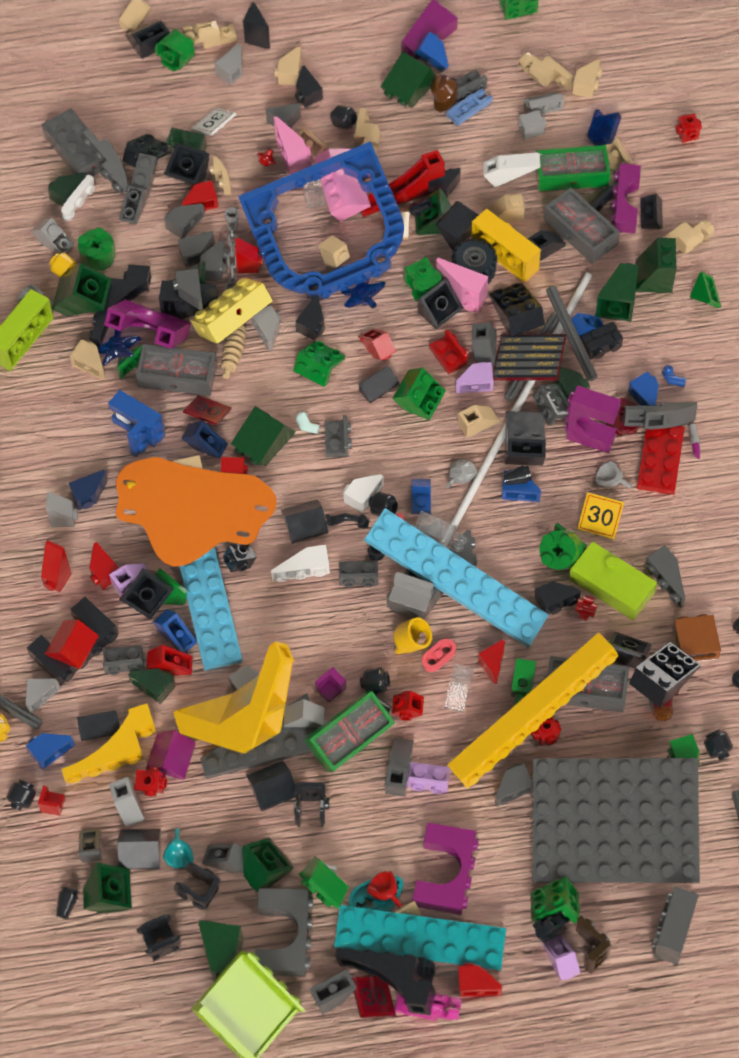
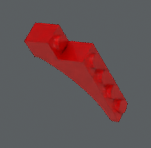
[360,149,445,217]

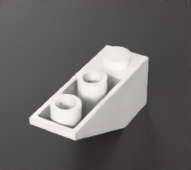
[484,153,540,187]
[271,545,330,582]

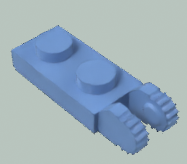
[446,89,493,126]

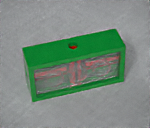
[536,145,610,192]
[304,691,395,772]

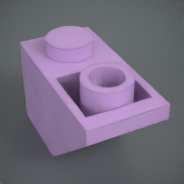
[109,563,148,597]

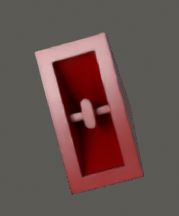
[478,640,505,684]

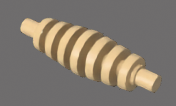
[221,324,246,379]

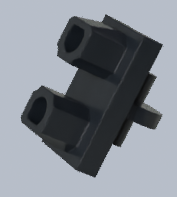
[532,911,570,943]

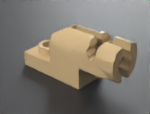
[182,20,237,49]
[519,53,573,90]
[354,108,380,155]
[663,220,715,254]

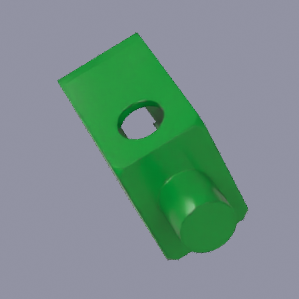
[511,658,536,706]

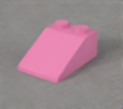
[274,117,312,175]
[436,258,488,313]

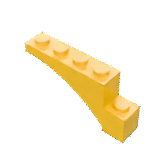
[61,704,156,783]

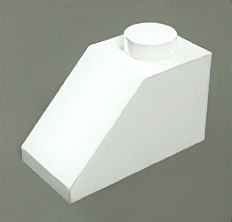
[343,474,384,513]

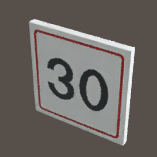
[191,107,236,136]

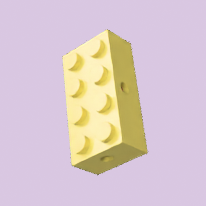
[190,278,272,344]

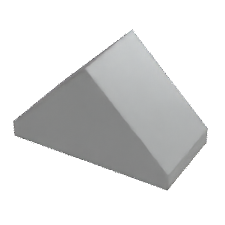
[26,679,61,714]
[284,699,325,727]

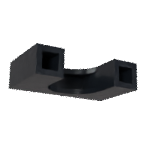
[27,597,119,685]

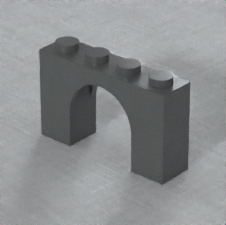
[255,888,313,977]

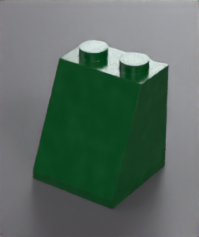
[380,52,436,108]
[635,238,677,293]
[52,263,112,317]
[595,263,639,322]
[231,406,296,466]
[199,920,243,982]

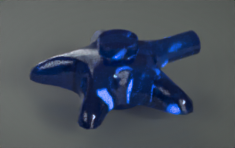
[341,278,386,309]
[98,329,141,365]

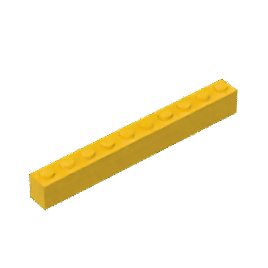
[447,632,618,789]

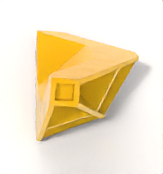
[173,642,294,753]

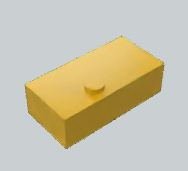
[471,208,541,283]

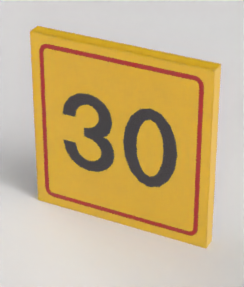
[577,492,625,539]

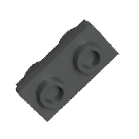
[456,70,487,102]
[533,384,569,426]
[324,415,352,457]
[339,561,378,587]
[103,645,144,675]

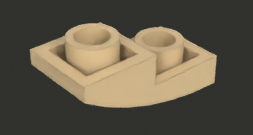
[210,156,231,195]

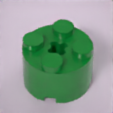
[155,29,195,71]
[78,227,116,271]
[539,530,584,570]

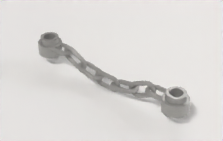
[225,207,239,290]

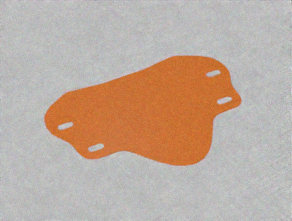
[116,457,277,566]

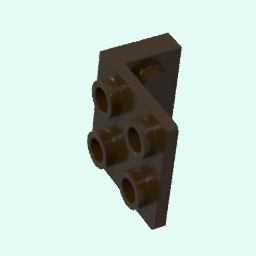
[576,916,611,974]

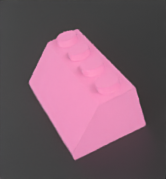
[314,149,371,222]

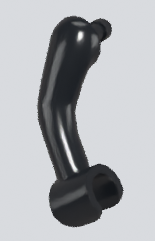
[325,513,370,529]

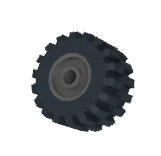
[451,239,497,284]

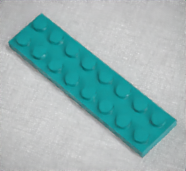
[334,905,507,970]

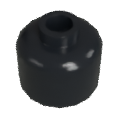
[330,105,357,129]
[368,492,398,517]
[360,667,390,694]
[703,729,733,761]
[6,779,36,811]

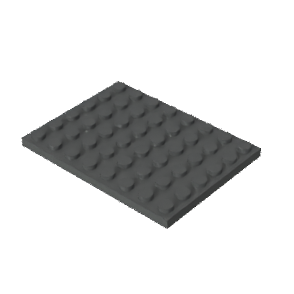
[533,758,700,883]

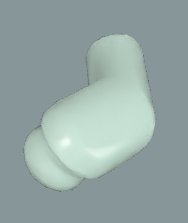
[296,412,319,434]

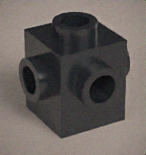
[223,543,257,572]

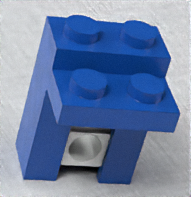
[108,390,165,457]

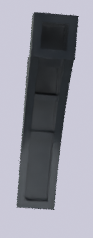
[90,264,152,349]
[335,948,436,1015]

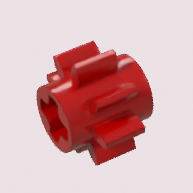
[575,595,598,621]

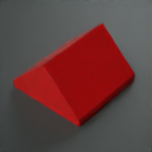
[45,620,99,670]

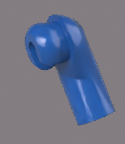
[662,365,686,387]

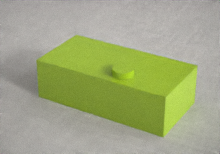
[0,289,54,371]
[569,541,657,621]

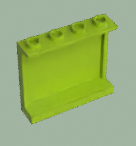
[191,951,305,1058]

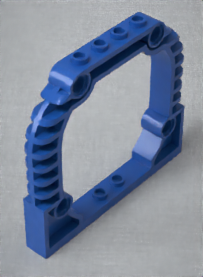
[238,141,404,299]

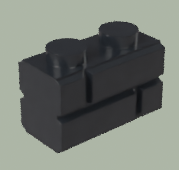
[580,322,623,360]

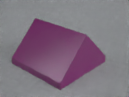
[146,730,196,780]

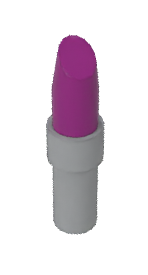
[689,424,700,459]

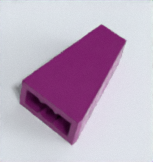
[401,0,458,60]

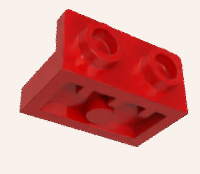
[429,330,469,375]

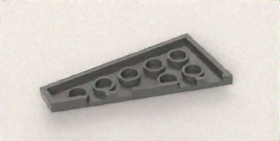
[200,694,317,779]

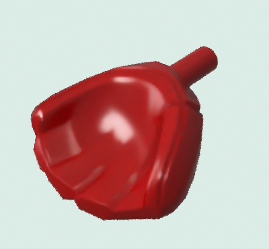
[366,871,402,909]

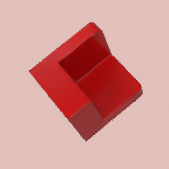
[37,785,66,816]

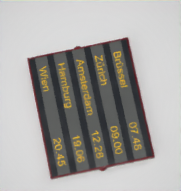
[493,334,566,381]

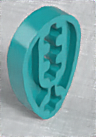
[349,876,403,912]

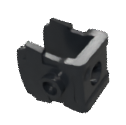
[294,782,330,828]
[174,862,220,910]
[136,914,181,962]

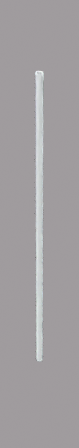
[440,272,592,547]

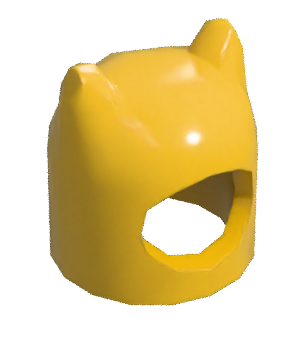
[393,617,432,654]

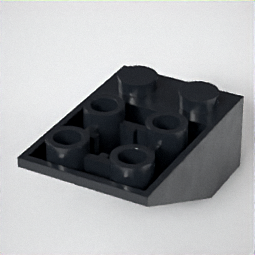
[159,280,218,319]
[489,283,545,336]
[505,411,546,466]
[629,642,701,707]

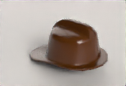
[430,73,457,112]

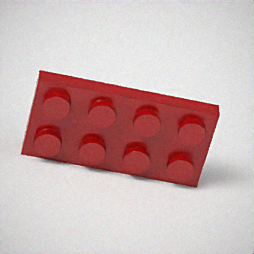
[637,426,685,495]

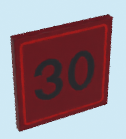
[183,395,232,426]
[351,976,396,1019]

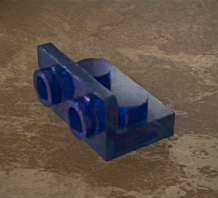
[587,109,622,146]

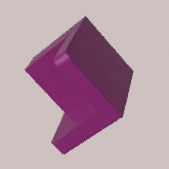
[315,667,347,702]

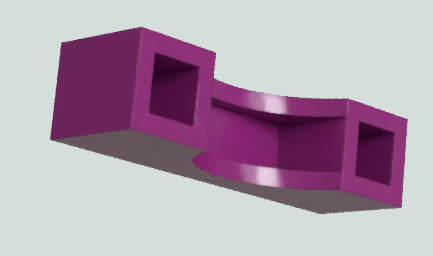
[611,163,641,234]

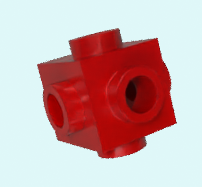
[675,113,702,143]
[392,690,424,721]
[531,716,562,746]
[134,767,168,797]

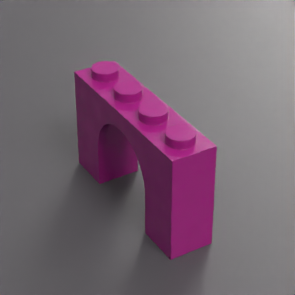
[104,300,191,349]
[565,385,621,453]
[413,822,479,915]

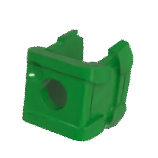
[404,257,443,301]

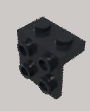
[122,134,173,175]

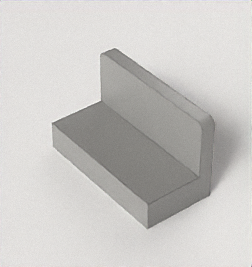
[524,92,564,115]
[389,572,434,612]

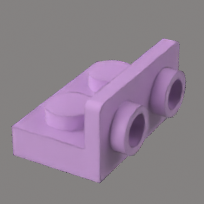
[407,762,450,794]

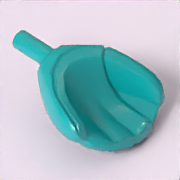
[163,828,194,869]

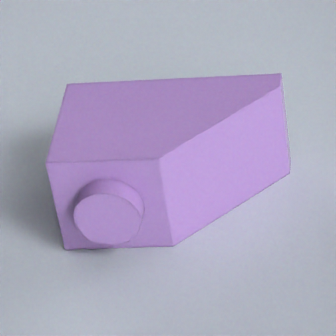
[456,362,494,394]
[542,934,581,981]

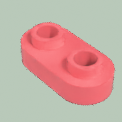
[422,639,456,672]

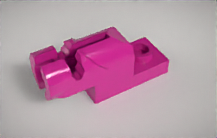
[395,994,462,1021]

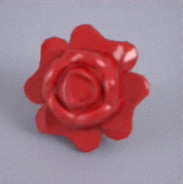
[257,148,276,167]

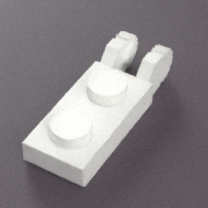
[61,175,95,221]

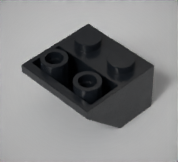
[125,20,170,59]

